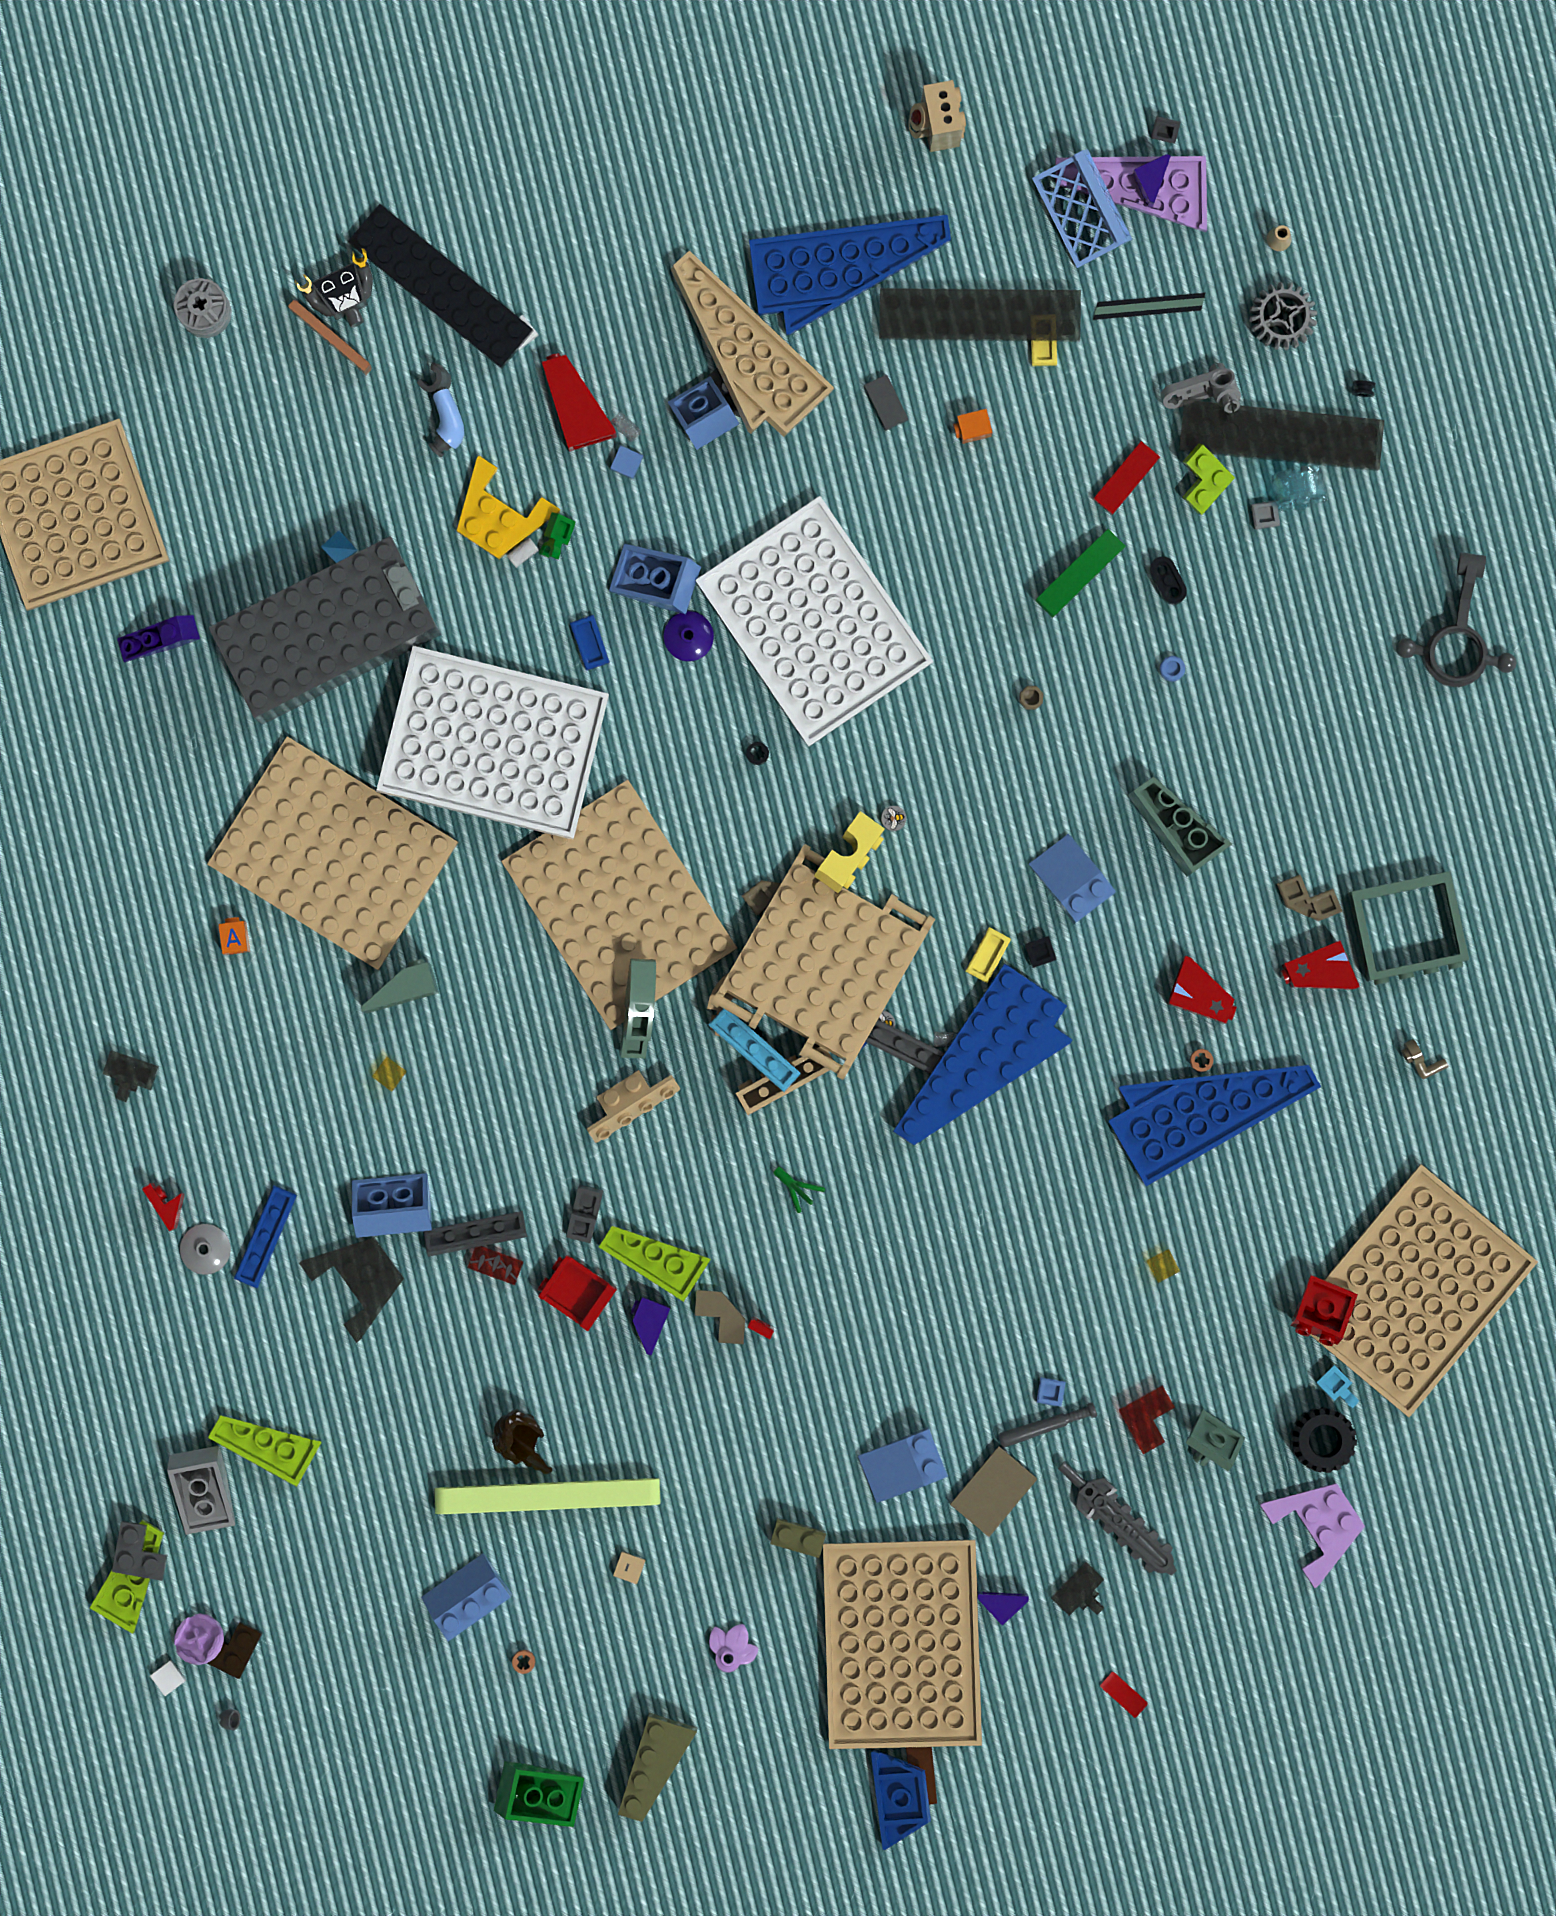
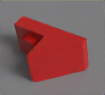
[142,1183,184,1231]

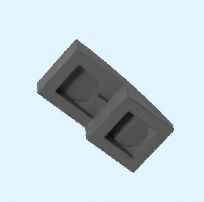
[566,1185,604,1243]

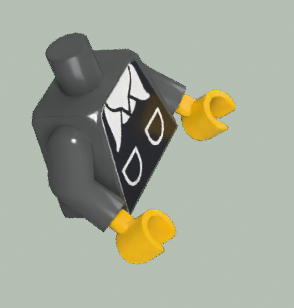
[294,248,373,328]

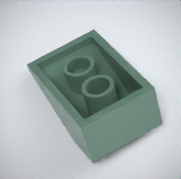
[361,959,439,1014]

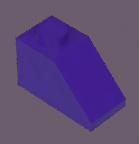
[630,1297,671,1356]

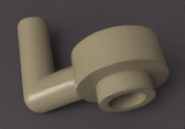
[1401,1039,1449,1079]

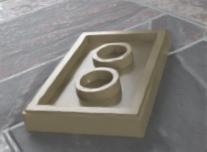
[950,1446,1037,1537]

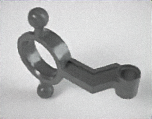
[1396,552,1517,687]

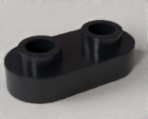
[1149,556,1187,605]

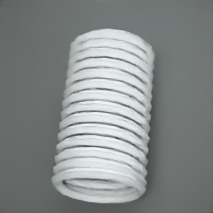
[507,538,539,568]

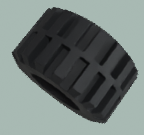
[1290,1407,1357,1473]

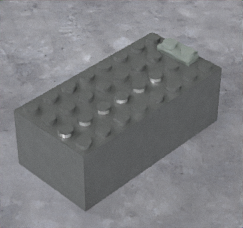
[208,536,442,725]

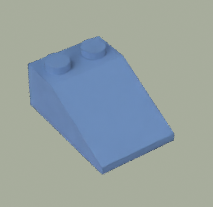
[609,544,701,614]
[1029,834,1116,924]
[858,1427,948,1503]

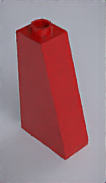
[542,353,617,452]

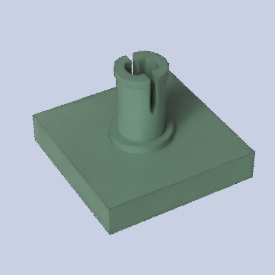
[1186,1410,1245,1471]

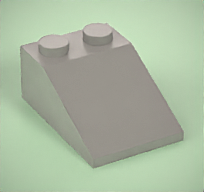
[167,1446,236,1535]

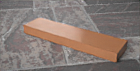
[288,300,372,375]

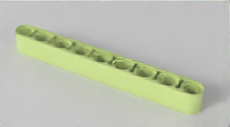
[434,1478,661,1514]

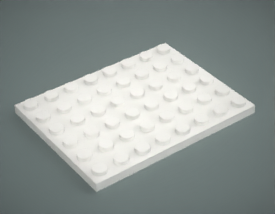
[695,496,933,747]
[376,646,609,840]

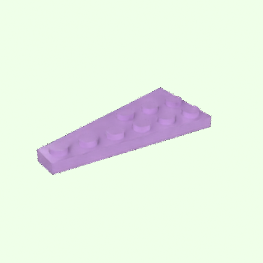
[1055,156,1207,232]

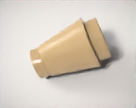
[1267,225,1292,251]

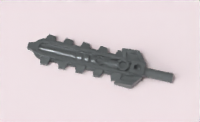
[1058,1461,1177,1576]

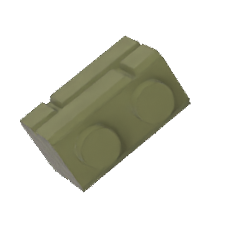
[770,1517,826,1558]

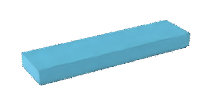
[708,1009,801,1092]

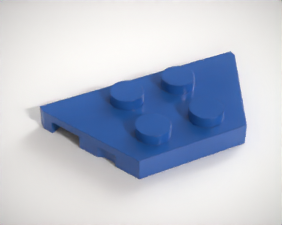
[871,1750,931,1850]

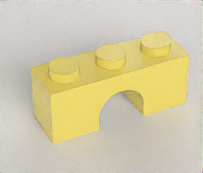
[814,811,885,894]

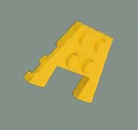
[457,456,561,559]

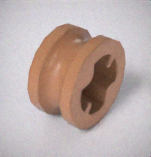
[1190,1049,1213,1072]
[512,1650,536,1674]

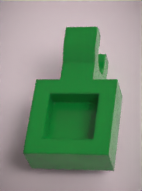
[539,512,576,560]

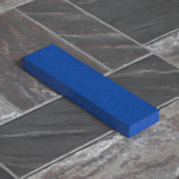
[234,1185,298,1288]

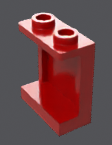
[537,1255,617,1331]

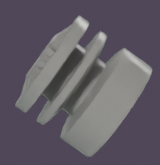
[174,278,232,338]

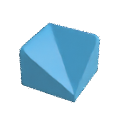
[321,530,358,563]

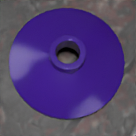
[664,611,714,662]

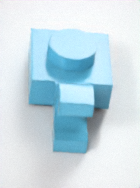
[1316,1365,1360,1408]

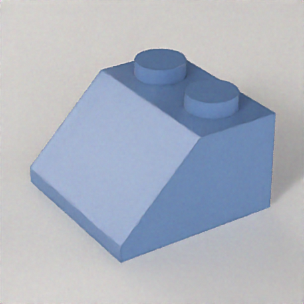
[668,376,739,450]

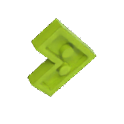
[1182,443,1235,515]

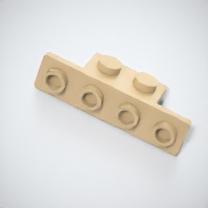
[587,1070,680,1143]

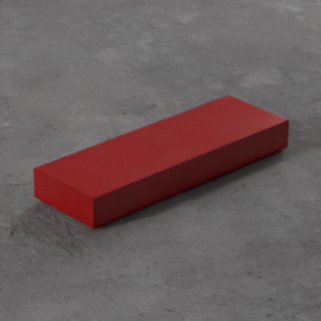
[1093,441,1160,515]

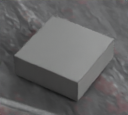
[1251,500,1280,530]

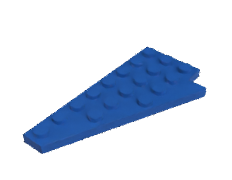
[749,215,951,336]
[892,964,1073,1145]

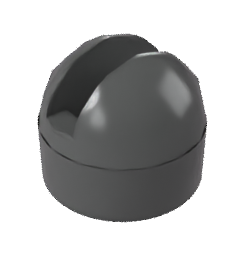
[219,1709,241,1730]

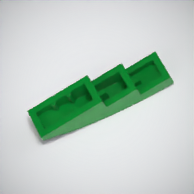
[1035,529,1126,618]

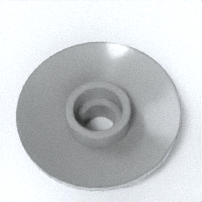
[180,1224,231,1275]

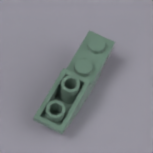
[619,959,656,1059]

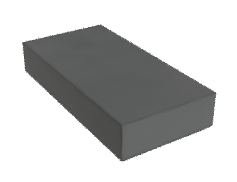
[864,374,908,431]

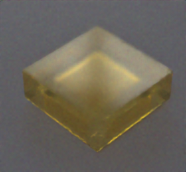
[372,1057,407,1092]
[1146,1249,1180,1283]

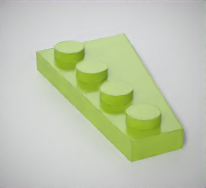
[599,1226,711,1302]
[208,1415,322,1487]
[90,1519,164,1634]

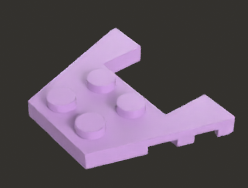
[1259,1483,1365,1588]

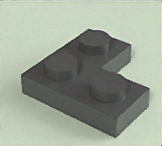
[112,1521,168,1581]

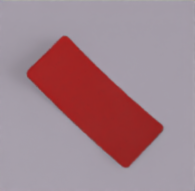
[1100,1672,1148,1718]

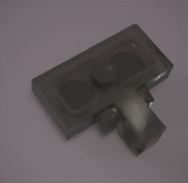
[102,1050,159,1103]
[1051,1561,1105,1616]

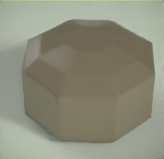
[1019,686,1043,710]

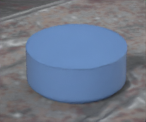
[1159,656,1185,682]

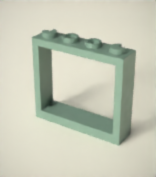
[1348,871,1469,985]

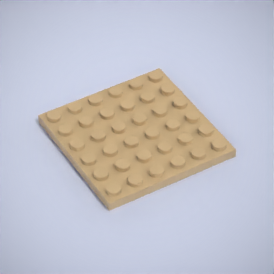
[0,419,170,611]

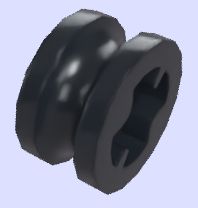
[1352,380,1376,397]
[746,742,769,765]

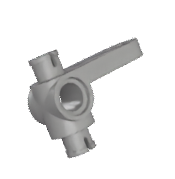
[1160,363,1241,413]

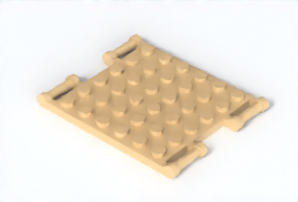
[711,844,935,1080]

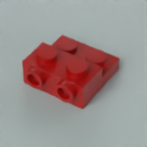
[1290,1275,1358,1346]

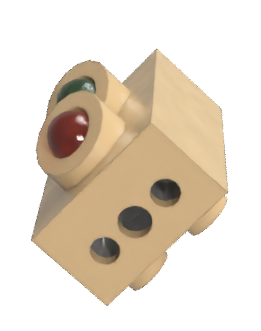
[909,80,966,152]

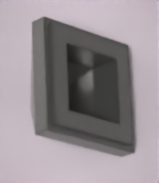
[1151,116,1181,144]

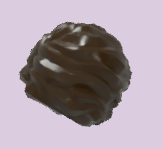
[492,1409,553,1475]

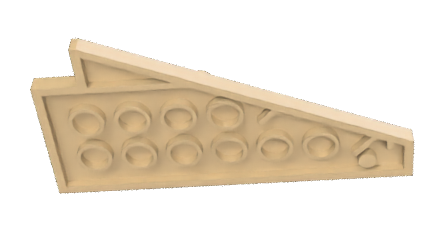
[671,251,834,437]

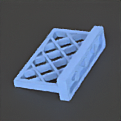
[1032,149,1133,268]

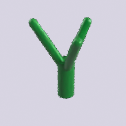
[773,1166,825,1213]

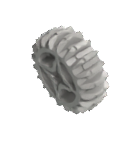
[1249,282,1317,351]

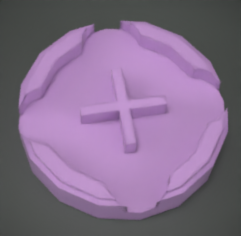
[174,1613,224,1665]

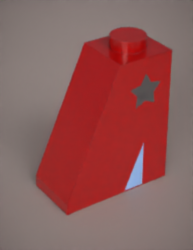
[1280,941,1360,990]
[1167,956,1237,1024]

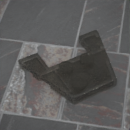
[299,1237,404,1343]

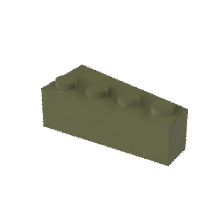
[618,1713,698,1822]

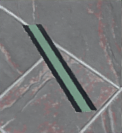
[1093,293,1206,320]

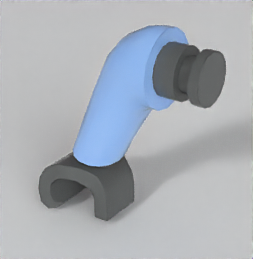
[417,362,464,457]

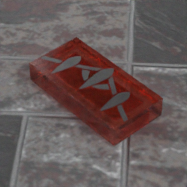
[467,1246,524,1285]

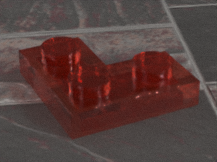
[1118,1385,1175,1454]

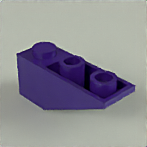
[117,615,200,662]

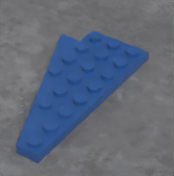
[1108,1065,1321,1187]

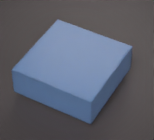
[610,445,643,479]
[1036,1377,1066,1407]

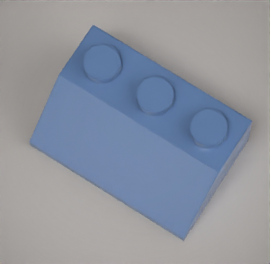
[352,1173,432,1238]
[421,1553,513,1642]

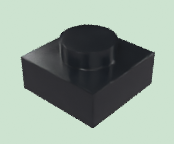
[1024,936,1057,968]

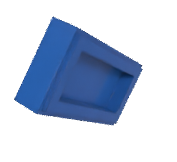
[570,615,610,671]

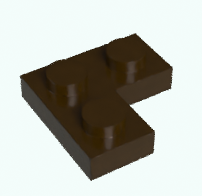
[207,1621,263,1679]

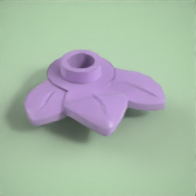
[709,1624,759,1673]

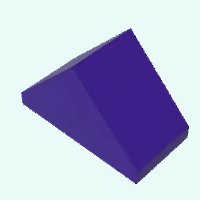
[1132,154,1171,208]
[977,1592,1029,1626]

